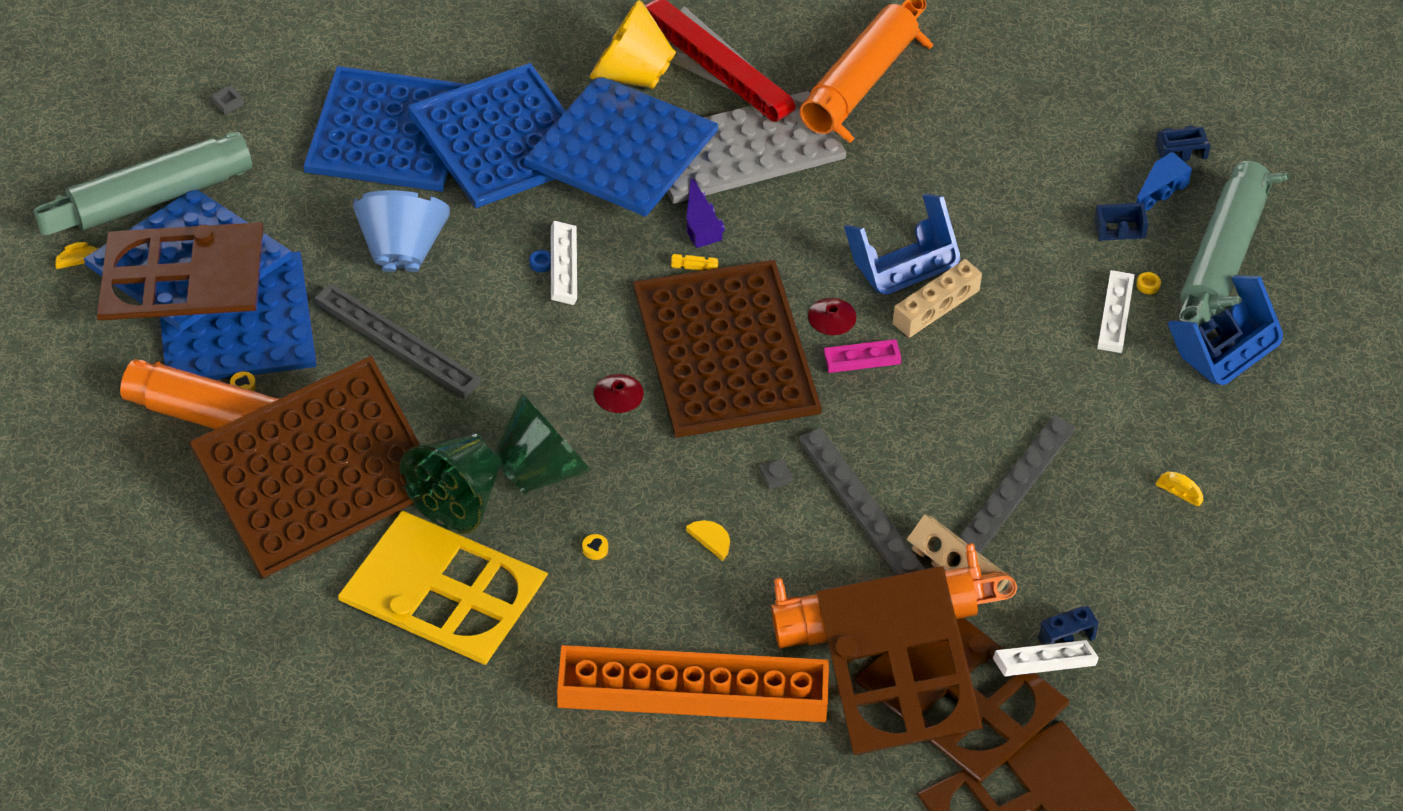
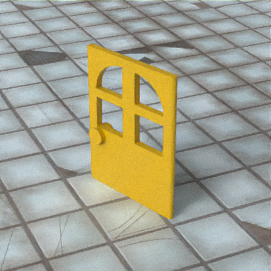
[338,510,548,665]

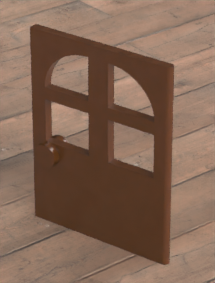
[97,222,264,321]
[816,566,983,756]
[855,618,1070,783]
[917,720,1136,811]

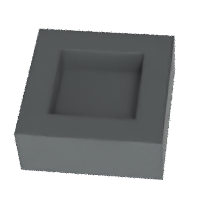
[211,85,244,115]
[760,459,793,489]

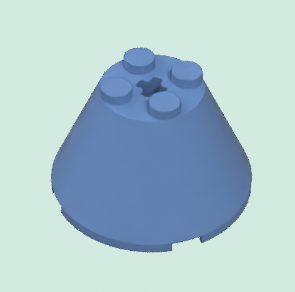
[353,190,450,272]

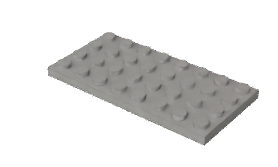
[667,91,846,204]

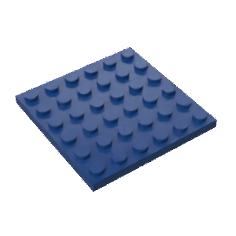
[408,63,566,209]
[304,66,468,192]
[524,77,718,217]
[84,190,292,332]
[160,251,317,380]

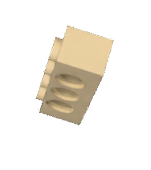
[893,259,982,338]
[907,514,1008,591]

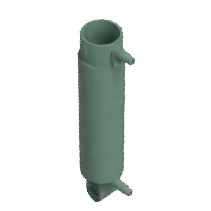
[33,132,252,235]
[1179,161,1289,328]

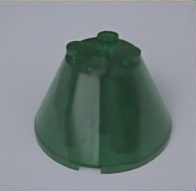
[491,394,591,495]
[400,433,501,534]

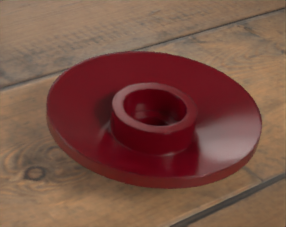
[808,298,857,335]
[594,374,644,413]

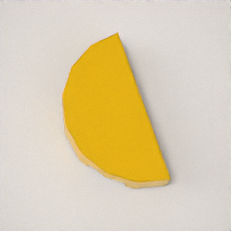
[55,242,99,269]
[1155,472,1203,506]
[686,520,730,561]

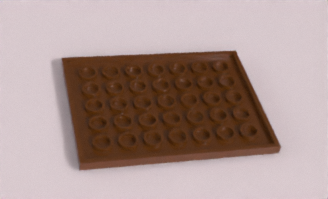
[633,260,822,438]
[189,356,444,580]

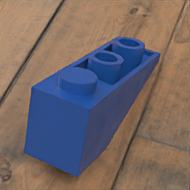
[1136,152,1192,211]

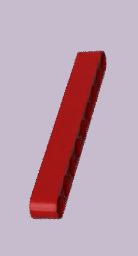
[645,0,796,122]

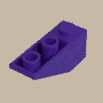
[687,178,725,248]

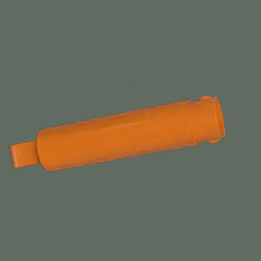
[800,0,933,143]
[120,359,278,429]
[771,543,1017,649]

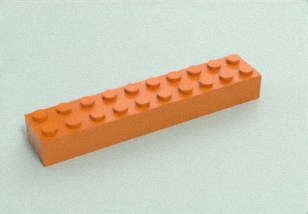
[557,645,829,722]

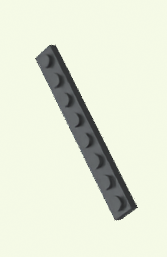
[315,283,481,399]
[956,415,1076,559]
[799,427,925,575]

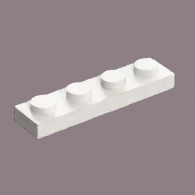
[551,221,577,305]
[1097,270,1135,353]
[993,640,1099,676]

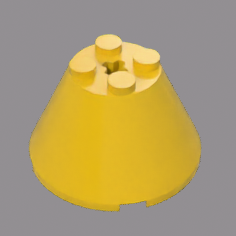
[589,0,676,90]

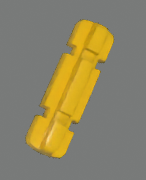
[671,254,718,271]

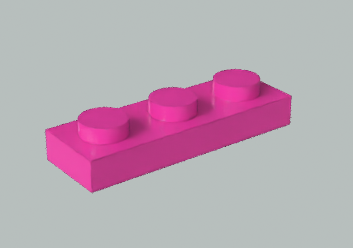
[824,339,901,373]

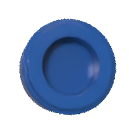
[529,250,551,272]

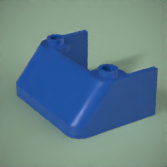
[844,194,960,294]
[1167,275,1283,385]

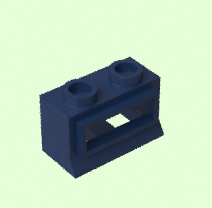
[1156,125,1211,161]
[1094,203,1149,241]
[1199,308,1243,360]
[1037,606,1099,645]

